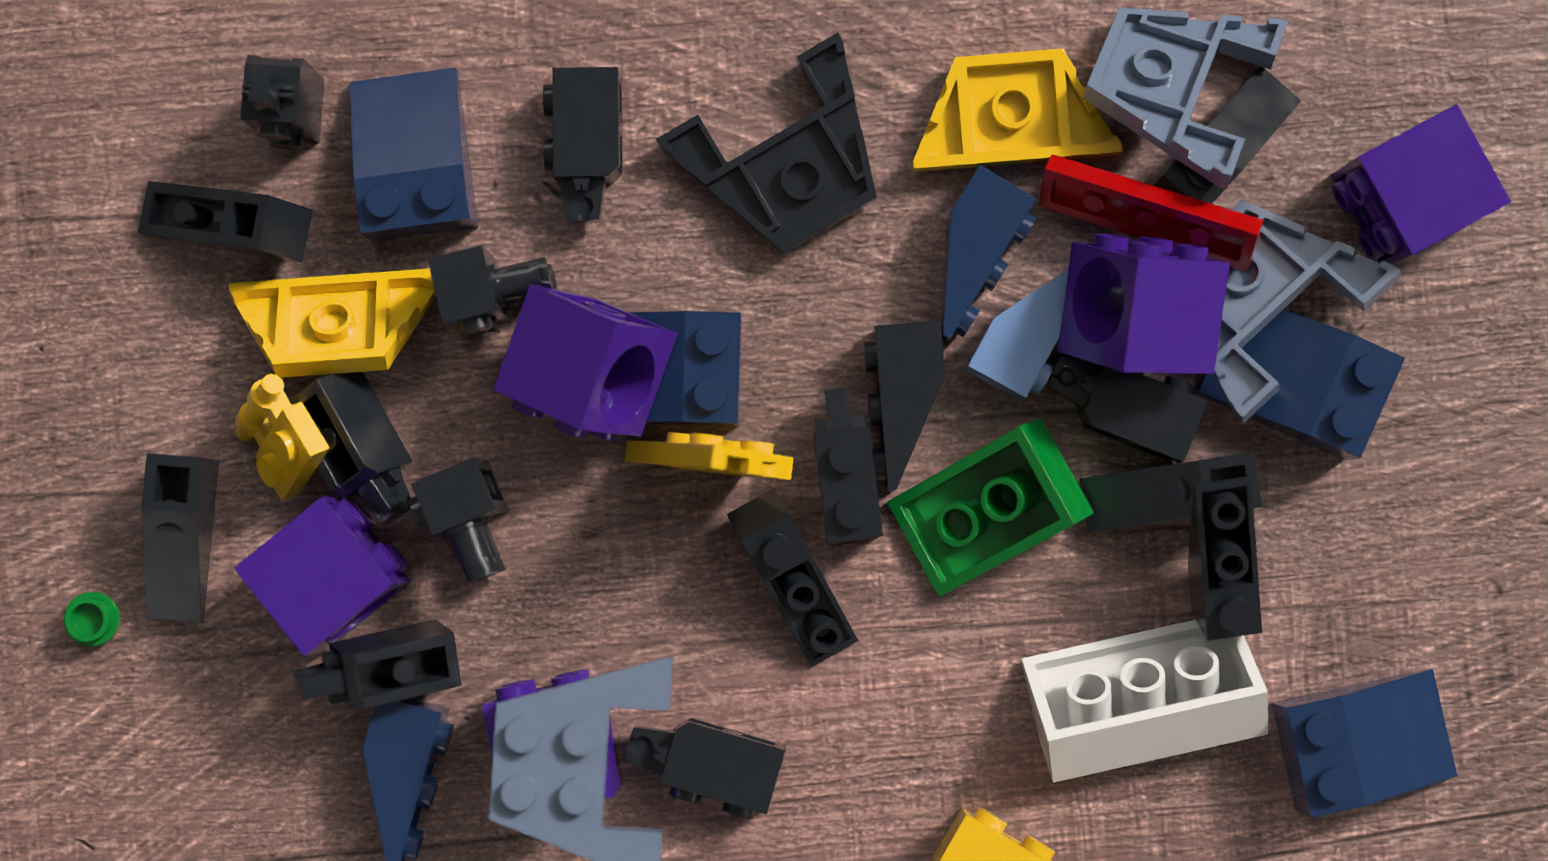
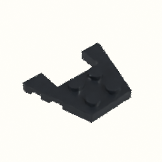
[656,32,877,255]

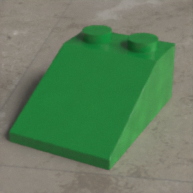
[887,418,1094,597]

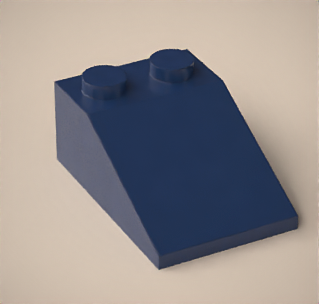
[350,67,479,242]
[1196,309,1405,461]
[629,311,742,426]
[1271,668,1457,818]

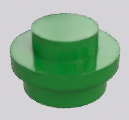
[64,592,121,647]

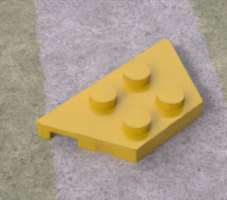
[912,48,1123,172]
[229,269,436,378]
[624,432,794,480]

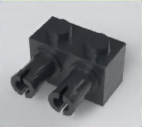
[427,245,558,340]
[409,457,509,583]

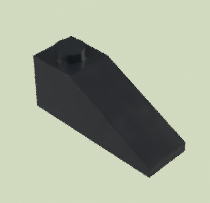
[1153,66,1301,204]
[137,181,313,263]

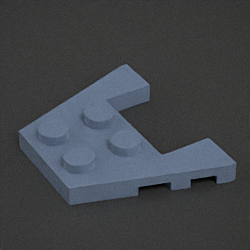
[1083,7,1288,189]
[1214,200,1400,424]
[489,657,673,861]

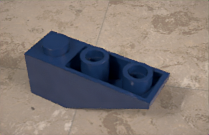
[940,165,1037,343]
[362,698,454,861]

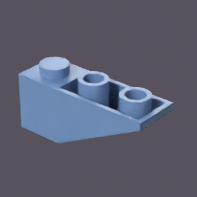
[964,269,1068,401]

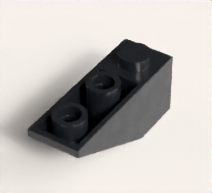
[863,321,945,492]
[1079,452,1263,532]
[141,453,219,623]
[1188,476,1262,641]
[727,488,859,667]

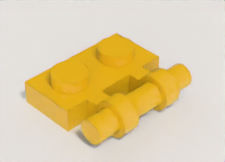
[235,374,329,501]

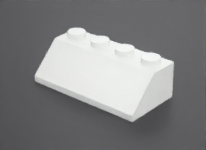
[1022,620,1268,783]

